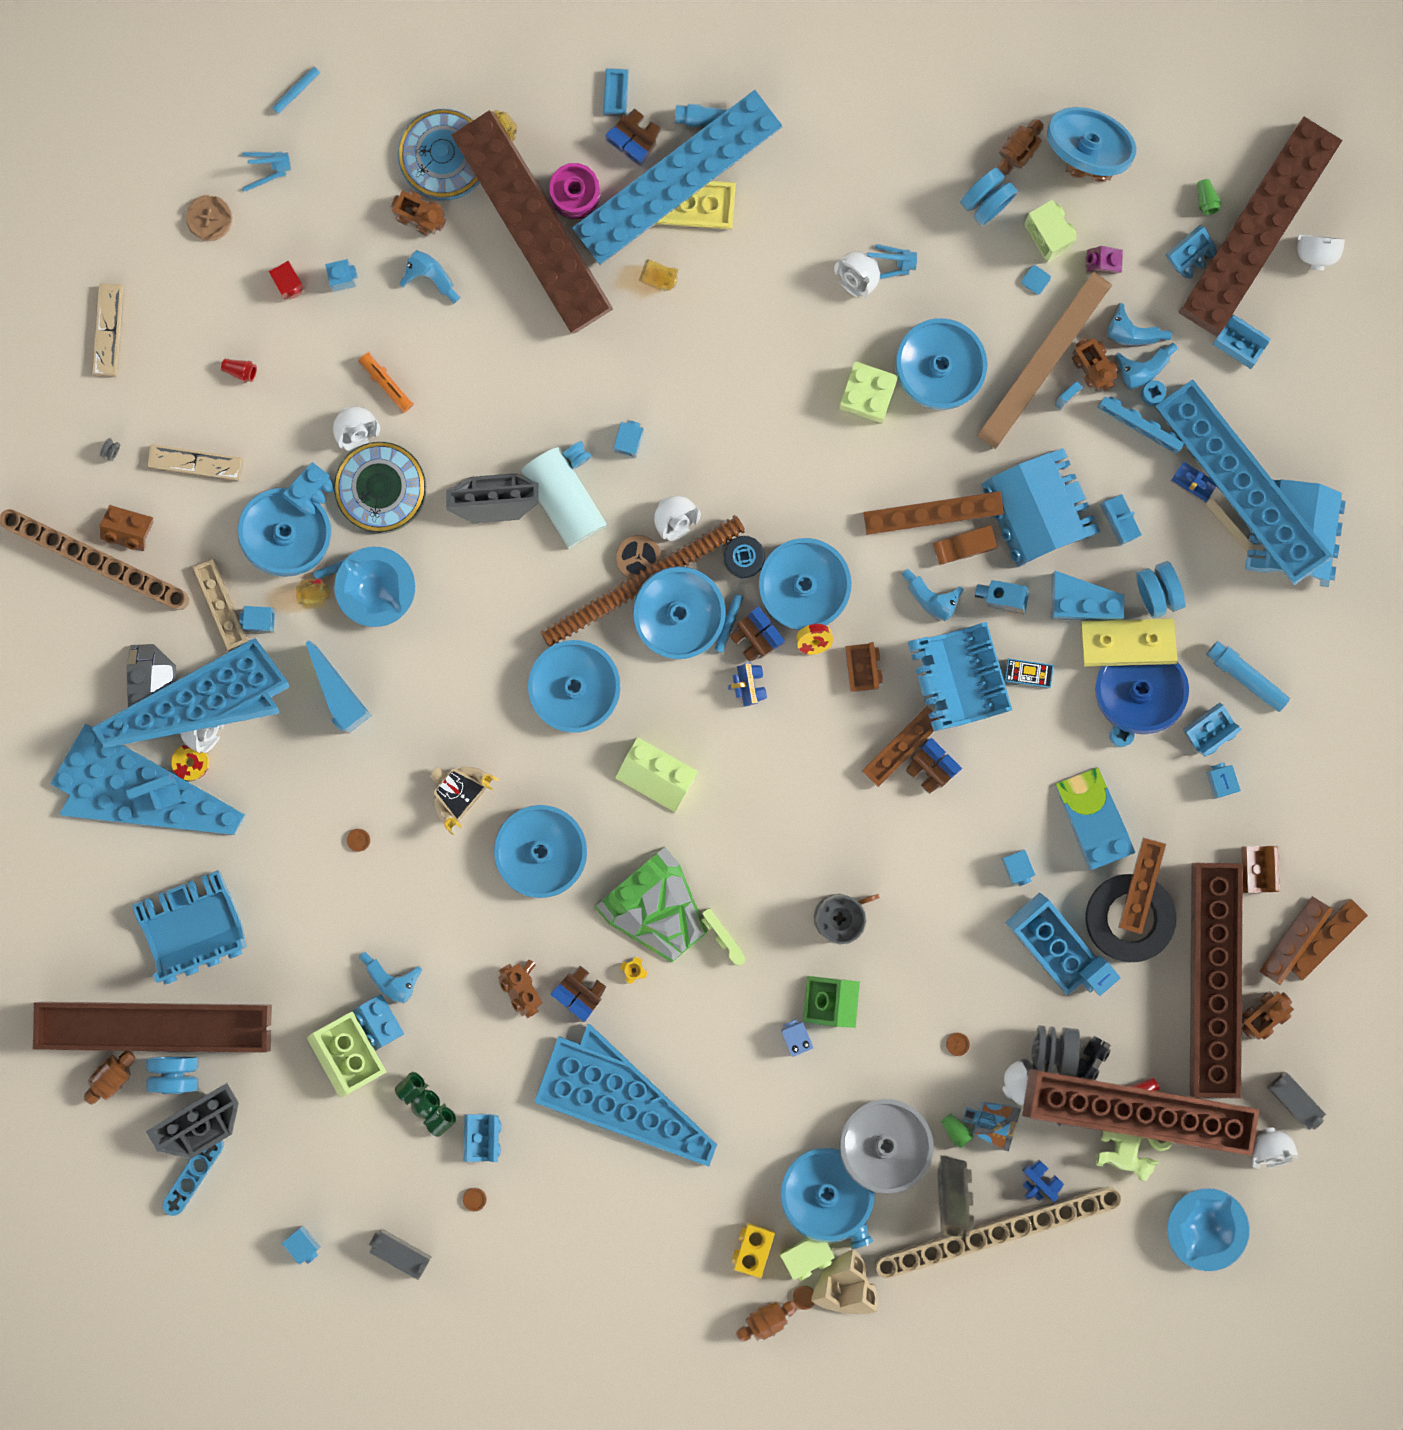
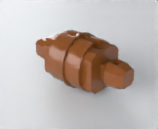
[997,119,1044,176]
[84,1051,135,1105]
[736,1301,798,1342]

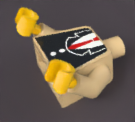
[429,766,498,835]

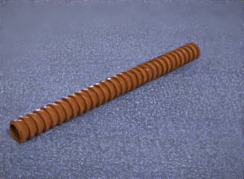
[540,515,745,647]

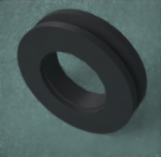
[1085,874,1176,962]

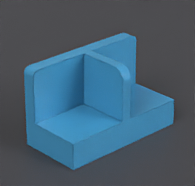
[1100,494,1142,546]
[126,775,183,817]

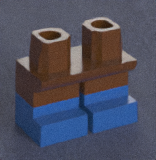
[606,108,661,167]
[729,606,785,662]
[905,737,963,794]
[550,966,607,1022]

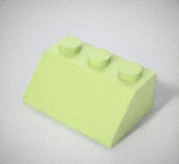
[615,737,698,812]
[306,1011,386,1098]

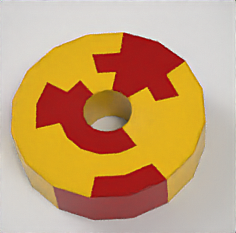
[796,624,833,655]
[171,745,210,781]

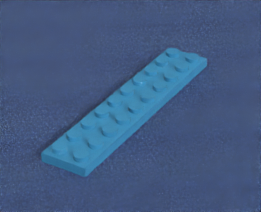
[572,90,783,265]
[1155,379,1333,585]

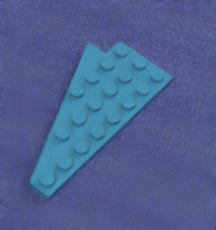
[92,638,289,748]
[50,724,246,835]
[534,1024,717,1167]

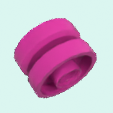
[549,163,601,220]

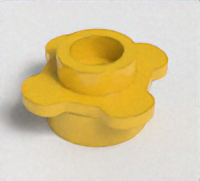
[621,957,647,984]

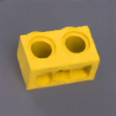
[731,1222,775,1278]

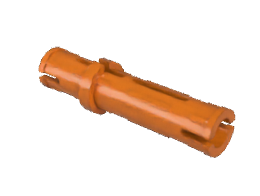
[358,352,414,413]

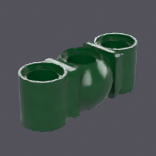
[395,1072,456,1137]

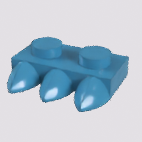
[1165,225,1217,279]
[283,462,335,514]

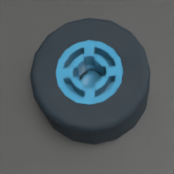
[724,536,765,578]

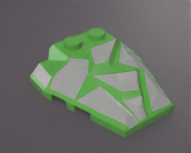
[595,847,707,962]

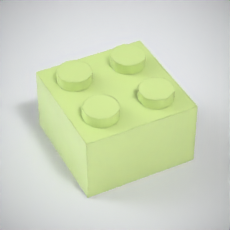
[1024,200,1077,263]
[839,361,898,423]

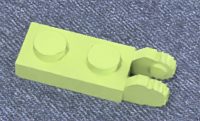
[701,908,746,966]

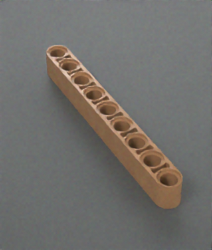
[977,272,1112,450]
[0,509,190,610]

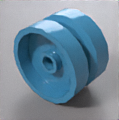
[960,167,1019,226]
[1136,561,1186,619]
[146,1056,198,1094]

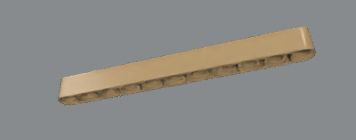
[875,1186,1121,1279]

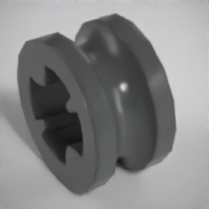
[100,438,120,462]

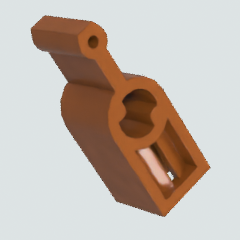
[933,525,998,566]

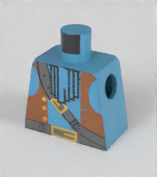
[975,580,1030,615]
[962,1102,1021,1151]

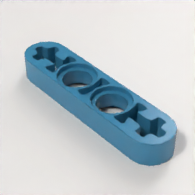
[163,1140,224,1216]

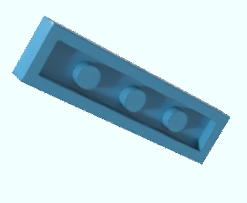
[1097,396,1184,454]

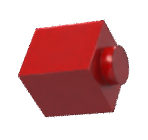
[268,260,305,299]

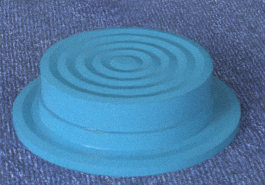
[334,546,415,627]
[1167,1188,1250,1271]

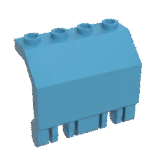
[981,448,1100,567]
[1245,479,1346,587]
[908,622,1012,732]
[132,870,247,985]

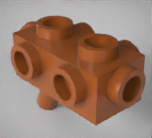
[391,190,446,236]
[1072,337,1118,392]
[498,960,543,1019]
[1242,991,1294,1040]

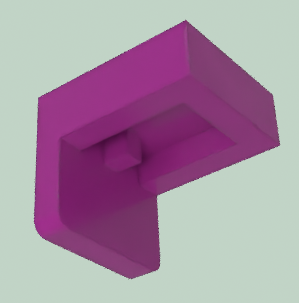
[1086,246,1123,274]

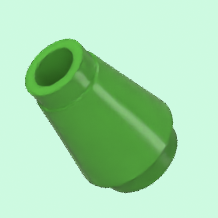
[1197,179,1221,215]
[941,1113,974,1149]

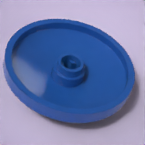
[1095,661,1189,734]

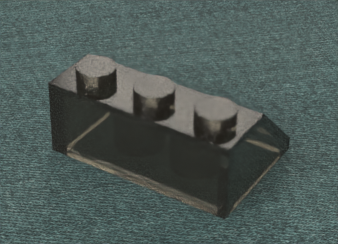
[937,1155,974,1237]

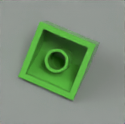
[803,976,860,1028]

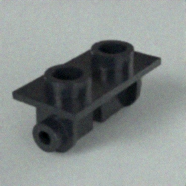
[1075,1036,1111,1080]

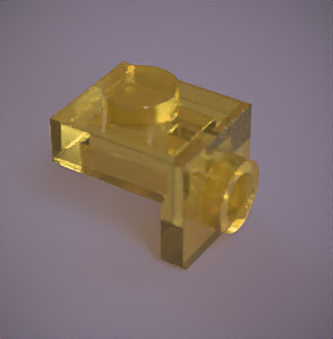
[639,259,678,291]

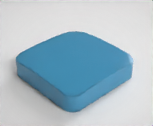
[1021,265,1051,295]

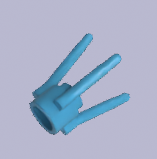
[242,151,291,192]
[867,244,917,279]

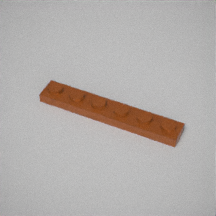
[863,491,1004,535]

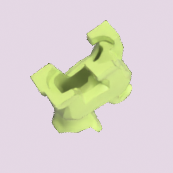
[1095,1130,1173,1181]

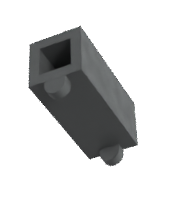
[1267,1072,1326,1130]
[369,1229,432,1280]

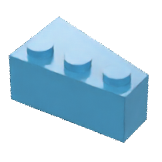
[1051,571,1124,620]

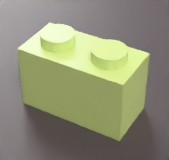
[780,1238,835,1281]

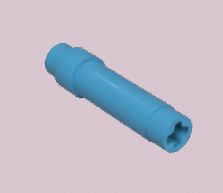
[675,104,728,128]
[1206,641,1290,712]

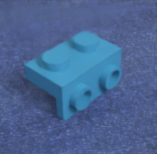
[1213,315,1271,369]
[1183,702,1241,757]
[353,994,404,1051]
[463,1114,501,1162]

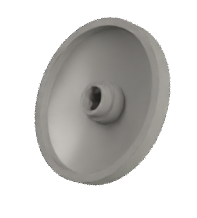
[840,1099,933,1194]

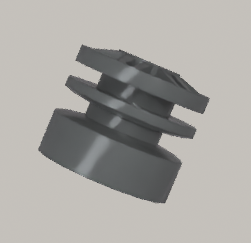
[814,893,866,944]
[1032,1025,1080,1077]

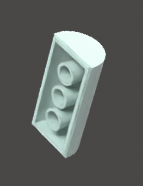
[521,447,608,549]

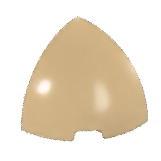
[811,1249,877,1314]

